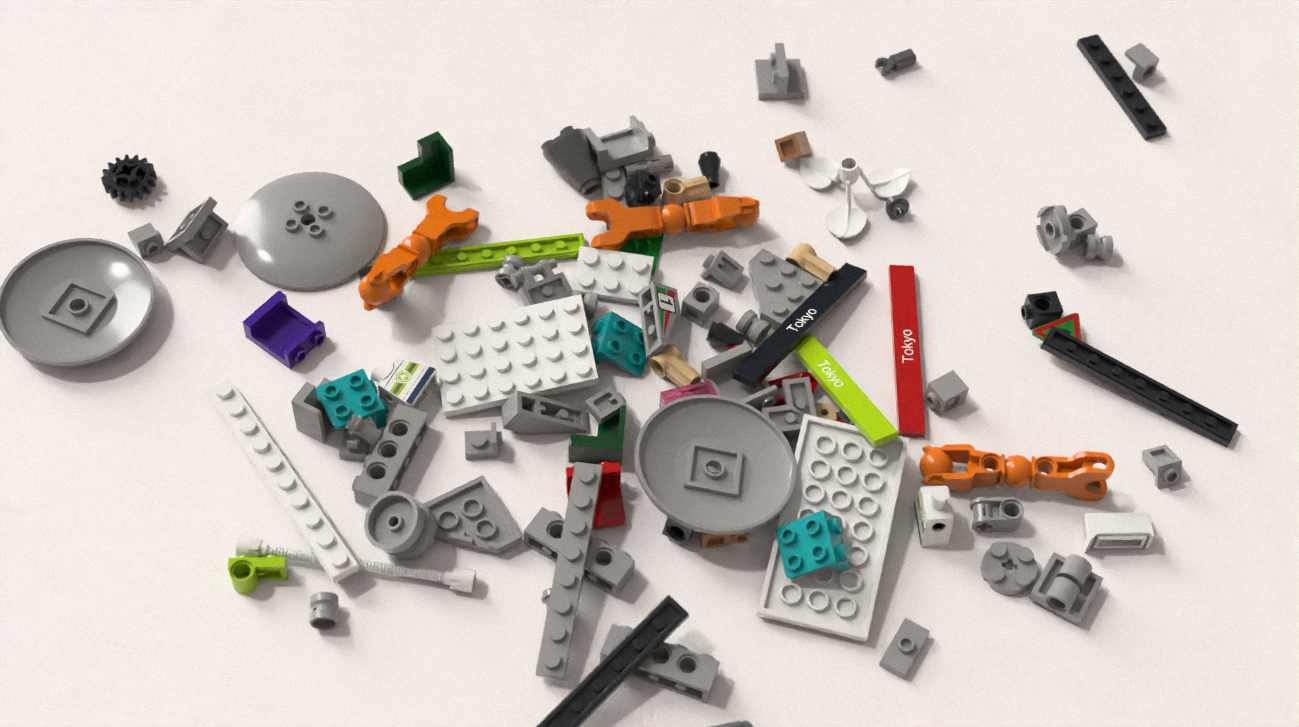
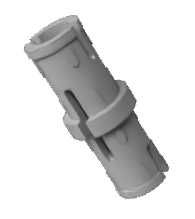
[624,154,674,180]

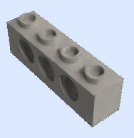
[352,403,429,507]
[524,507,635,598]
[600,624,720,703]

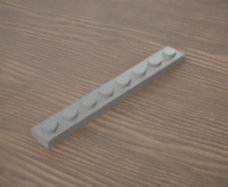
[535,462,603,680]

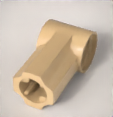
[661,176,710,207]
[785,242,837,283]
[649,344,702,393]

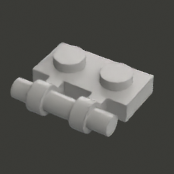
[510,259,572,307]

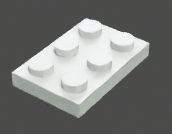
[572,246,654,305]

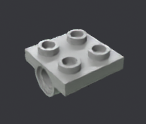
[1029,552,1104,625]

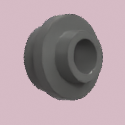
[885,195,909,218]

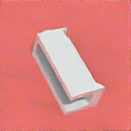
[1079,512,1156,553]

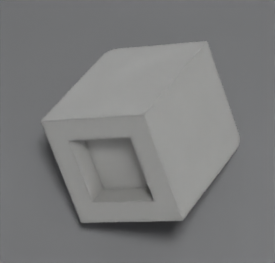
[1124,43,1160,84]

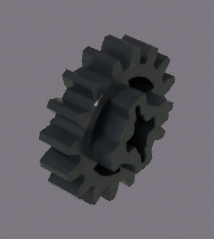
[101,154,157,202]

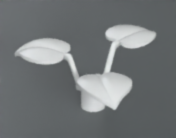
[800,156,911,239]

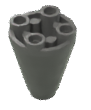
[541,125,600,195]

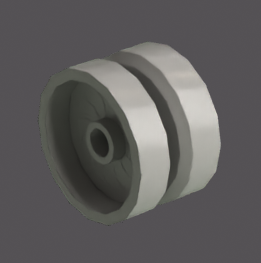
[364,491,437,560]

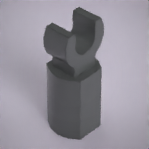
[875,48,916,76]

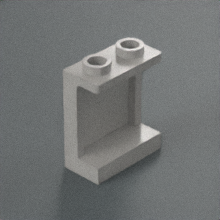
[583,115,656,172]
[701,342,778,410]

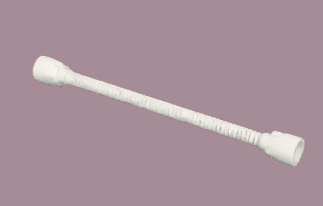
[236,535,476,593]

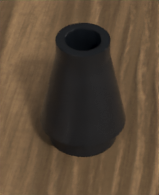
[697,151,721,189]
[706,321,745,347]

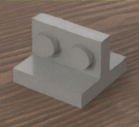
[754,43,805,100]
[164,196,229,263]

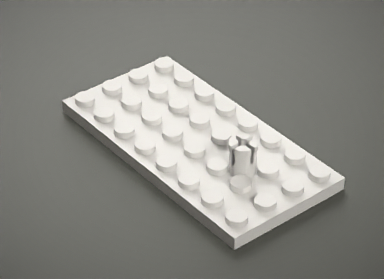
[756,414,909,642]

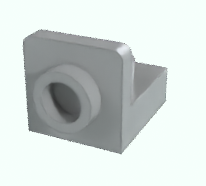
[127,222,165,258]
[700,250,744,289]
[585,386,626,425]
[465,422,503,459]
[1142,444,1182,488]

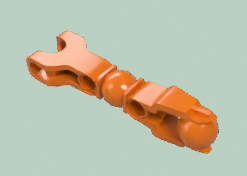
[358,194,480,311]
[585,196,760,251]
[919,444,1115,501]

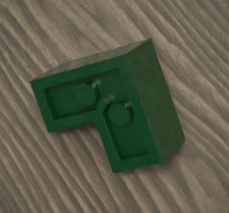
[397,131,455,200]
[568,405,626,466]

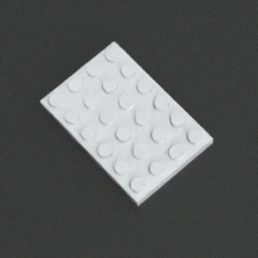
[431,294,600,418]

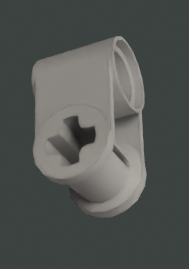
[970,497,1024,533]

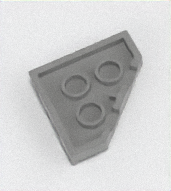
[748,249,824,329]
[424,475,523,554]

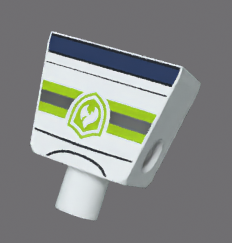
[370,358,438,410]
[913,486,954,547]

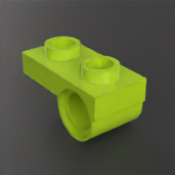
[228,555,289,595]

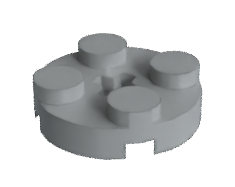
[1036,204,1076,254]
[980,542,1037,596]

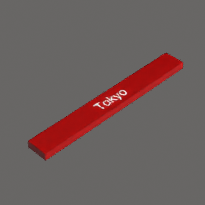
[888,265,925,437]

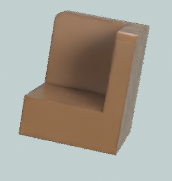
[774,131,812,163]

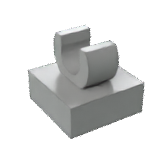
[339,431,370,461]

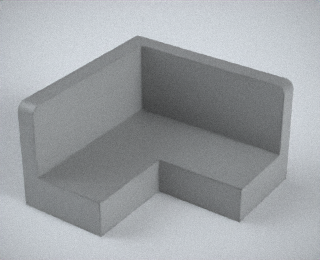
[291,377,335,444]
[761,377,817,439]

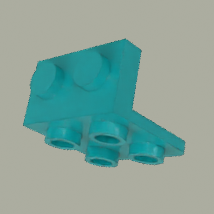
[591,311,647,377]
[316,369,389,430]
[776,510,850,579]

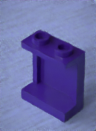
[242,290,326,369]

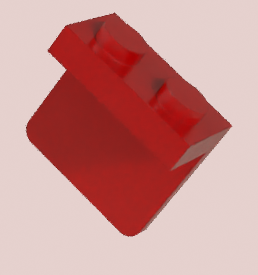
[565,462,626,529]

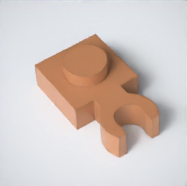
[700,532,749,549]

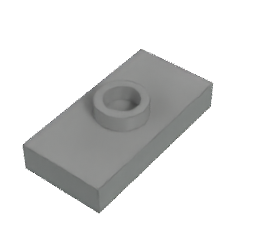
[879,618,930,679]

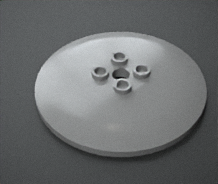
[234,172,384,291]
[0,238,155,366]
[634,394,796,535]

